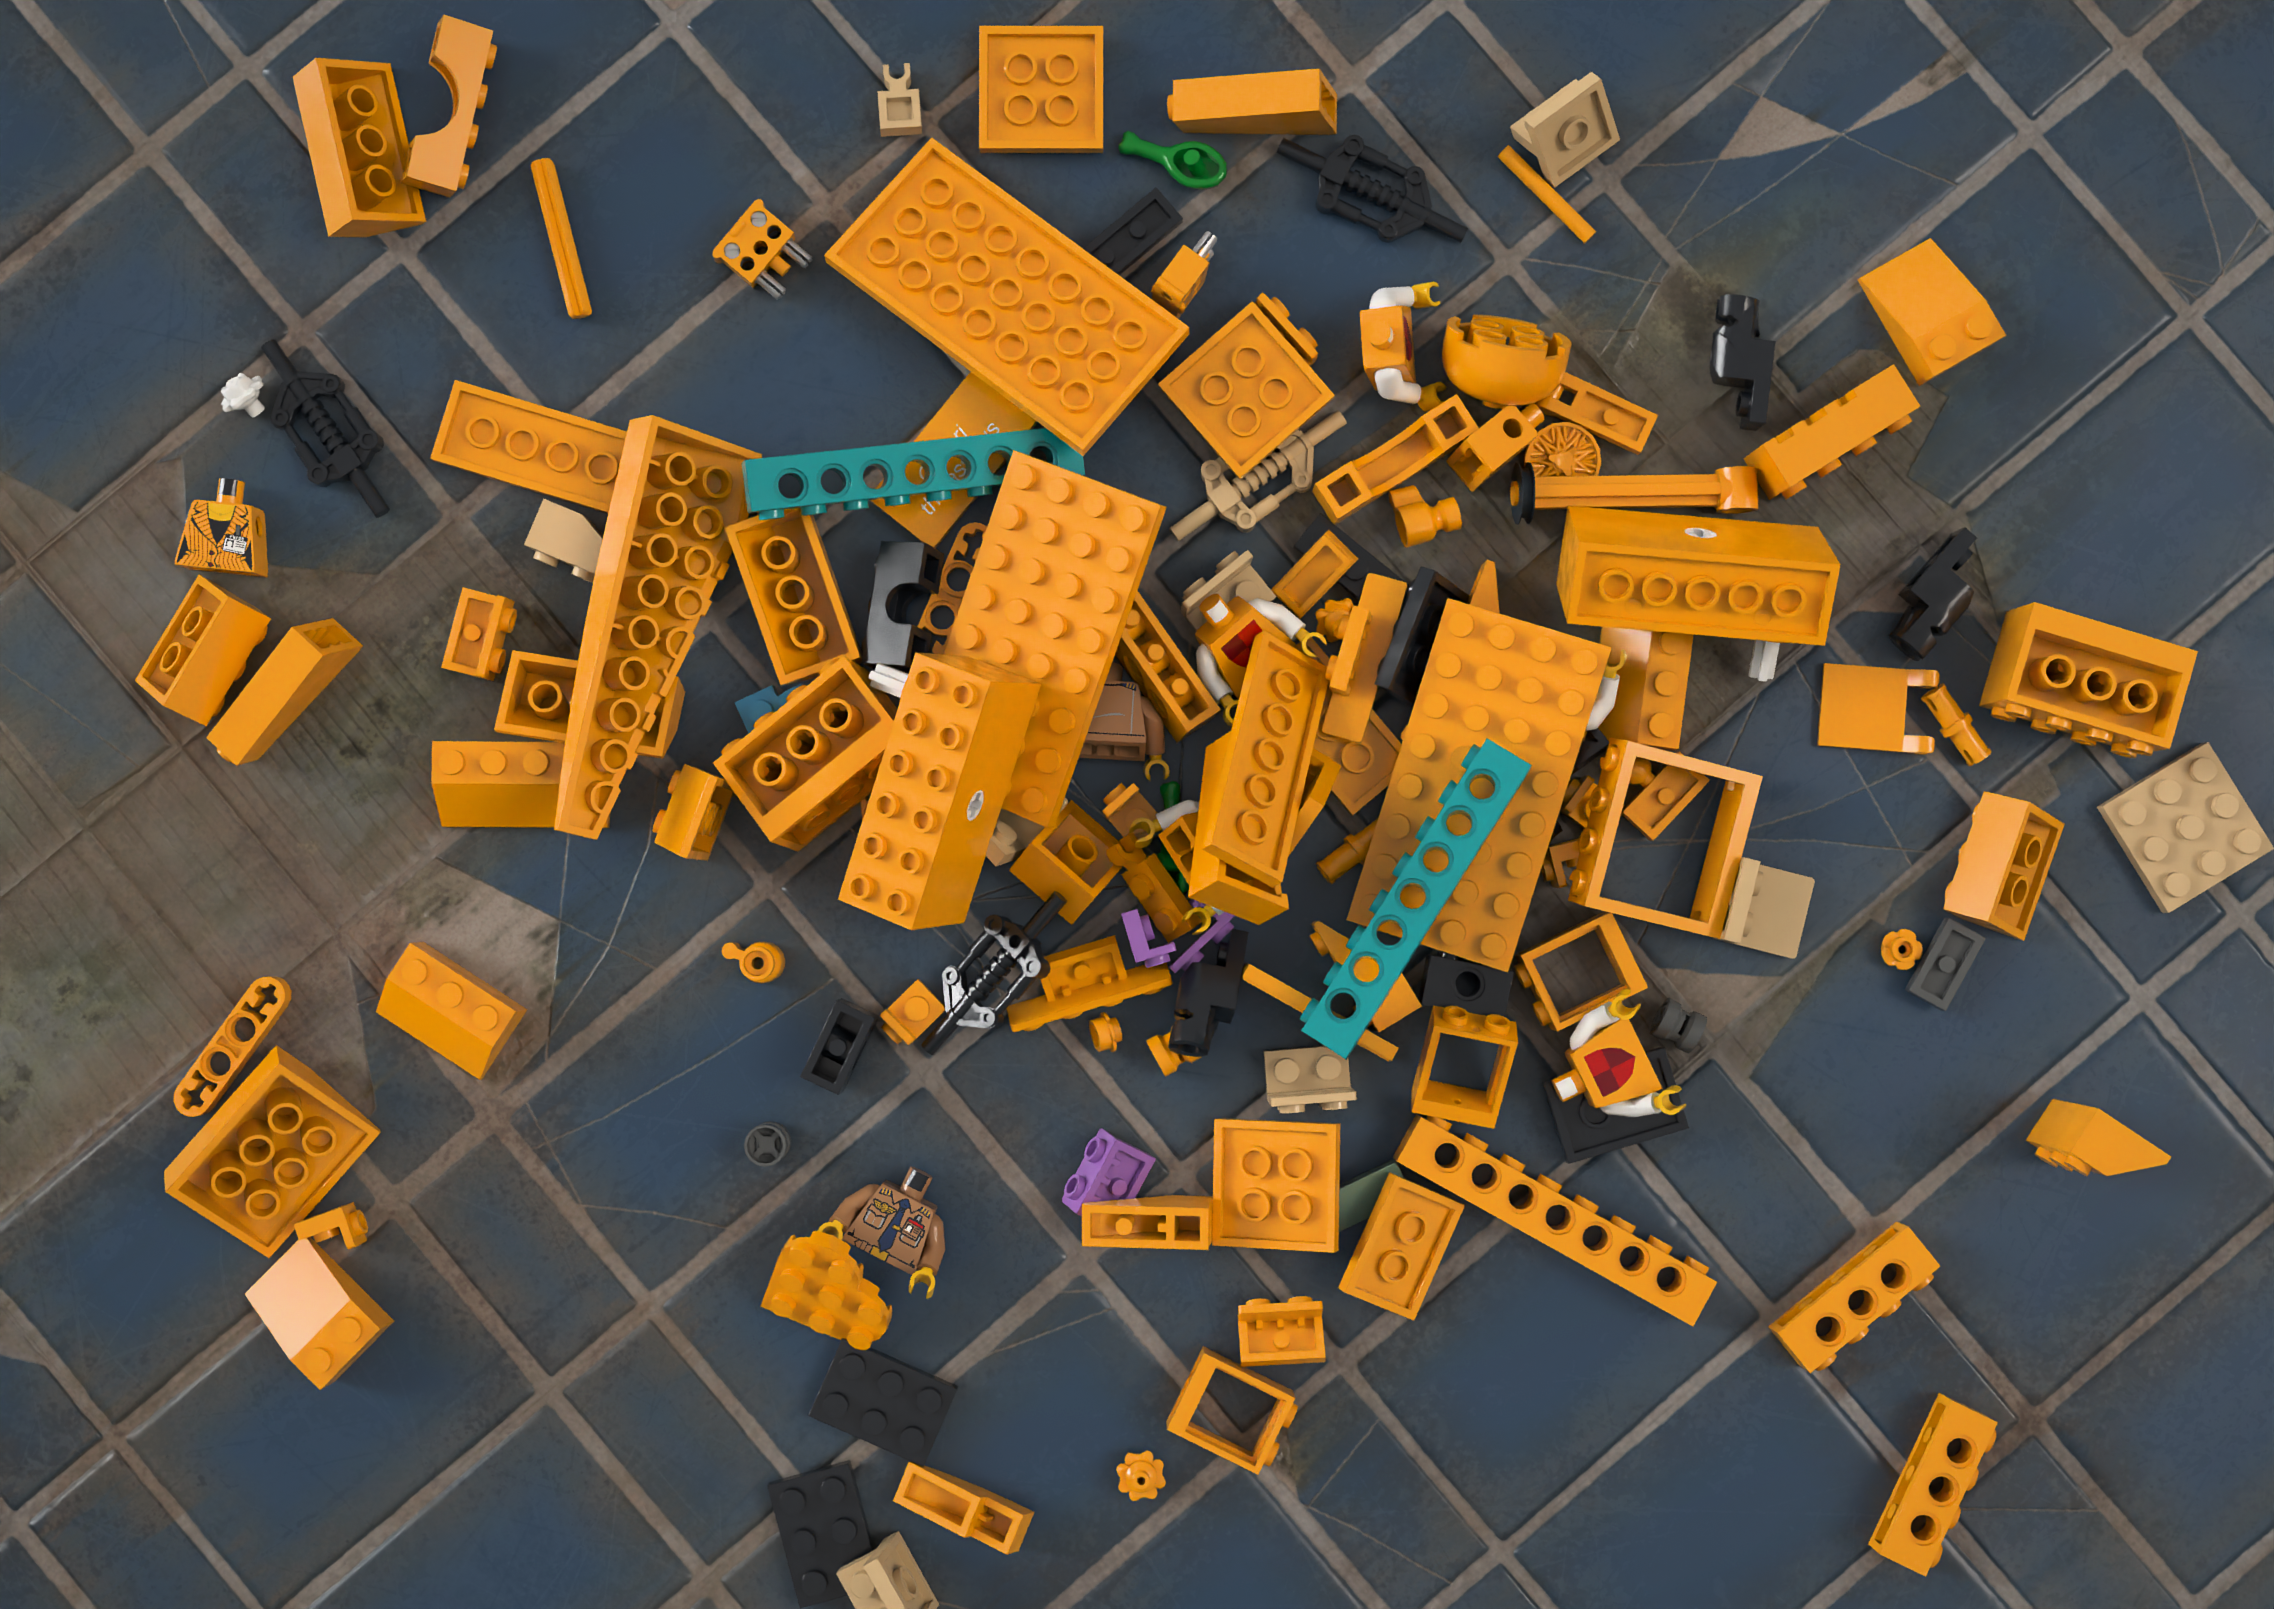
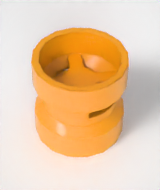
[1146,1026,1202,1077]

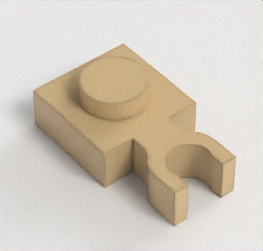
[877,63,922,137]

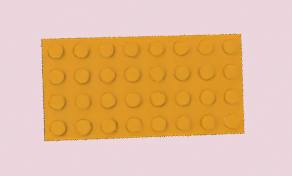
[824,138,1190,456]
[944,450,1167,828]
[1346,598,1612,973]

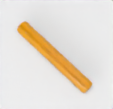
[531,158,592,319]

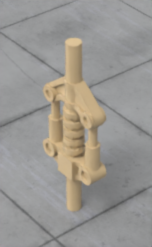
[1169,410,1347,541]

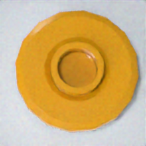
[1524,422,1601,477]

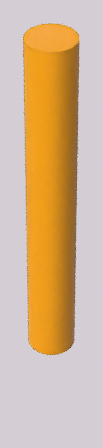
[1498,145,1597,244]

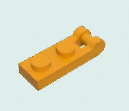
[1535,372,1658,455]

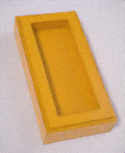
[1271,530,1358,619]

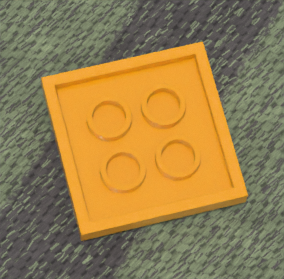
[979,26,1103,153]
[1158,301,1335,480]
[1212,1118,1340,1253]

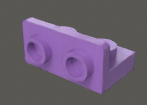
[1121,909,1177,968]
[1062,1128,1156,1216]

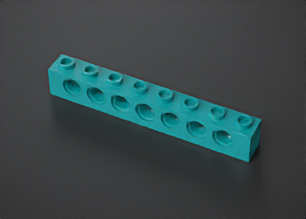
[741,428,1085,520]
[1300,738,1532,1060]

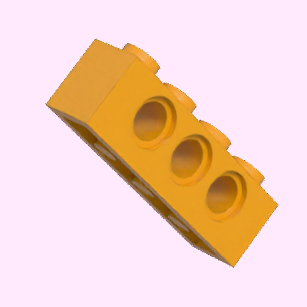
[1115,591,1221,743]
[1768,1222,1941,1373]
[1868,1393,1998,1577]

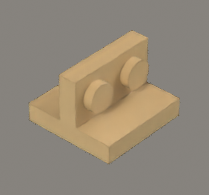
[1510,72,1620,188]
[836,1531,939,1609]

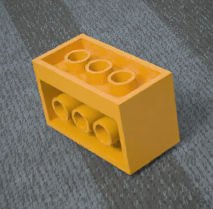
[1979,602,2198,758]
[713,656,897,852]

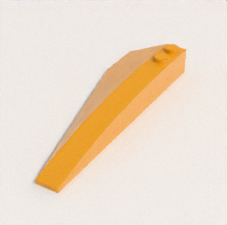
[554,415,763,840]

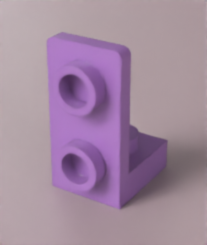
[1169,890,1235,973]

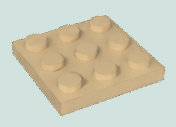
[2097,742,2274,913]

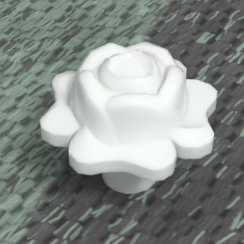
[221,373,265,418]

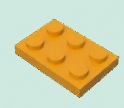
[1338,1172,1465,1320]

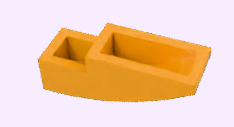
[893,1461,1034,1555]

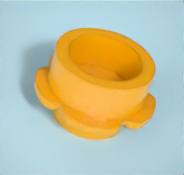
[1881,929,1923,970]
[1089,1012,1122,1052]

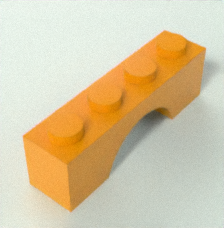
[401,14,497,198]
[1312,394,1479,525]

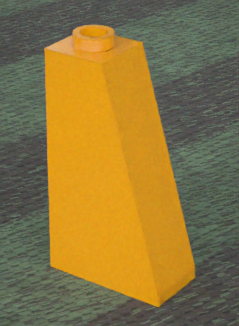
[1167,69,1337,135]
[206,618,363,766]

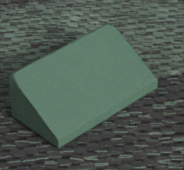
[1339,1159,1404,1232]

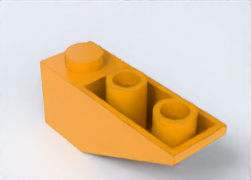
[1309,921,1422,1032]

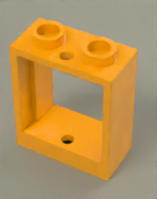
[1513,912,1648,1032]
[1411,1005,1518,1129]
[1166,1346,1298,1475]

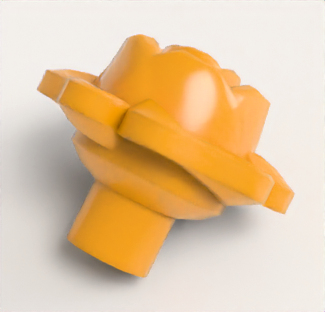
[1315,598,1358,642]
[1116,1450,1166,1501]

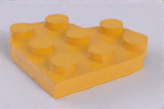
[760,1231,892,1350]

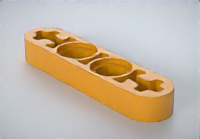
[917,522,987,655]
[174,976,292,1117]

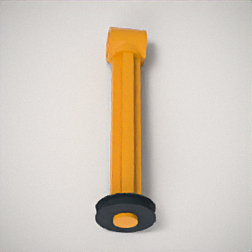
[1510,462,1758,525]

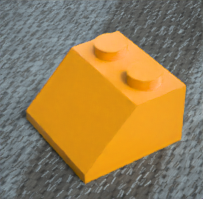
[1009,800,1125,925]

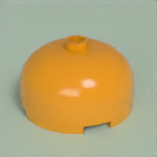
[1442,314,1572,409]

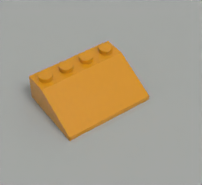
[164,1045,381,1258]

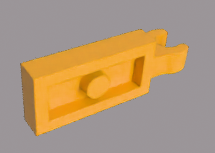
[1106,833,1202,943]

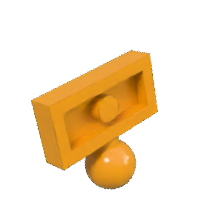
[1621,752,1710,841]

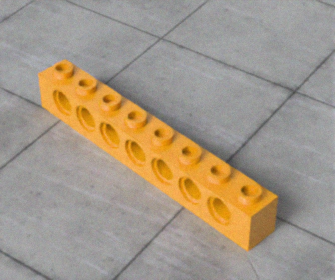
[1393,1114,1717,1326]

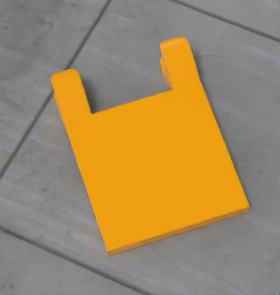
[1817,663,1939,755]

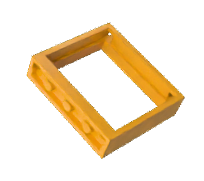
[1568,738,1763,939]

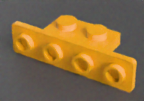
[1322,573,1408,743]
[1007,935,1173,1032]

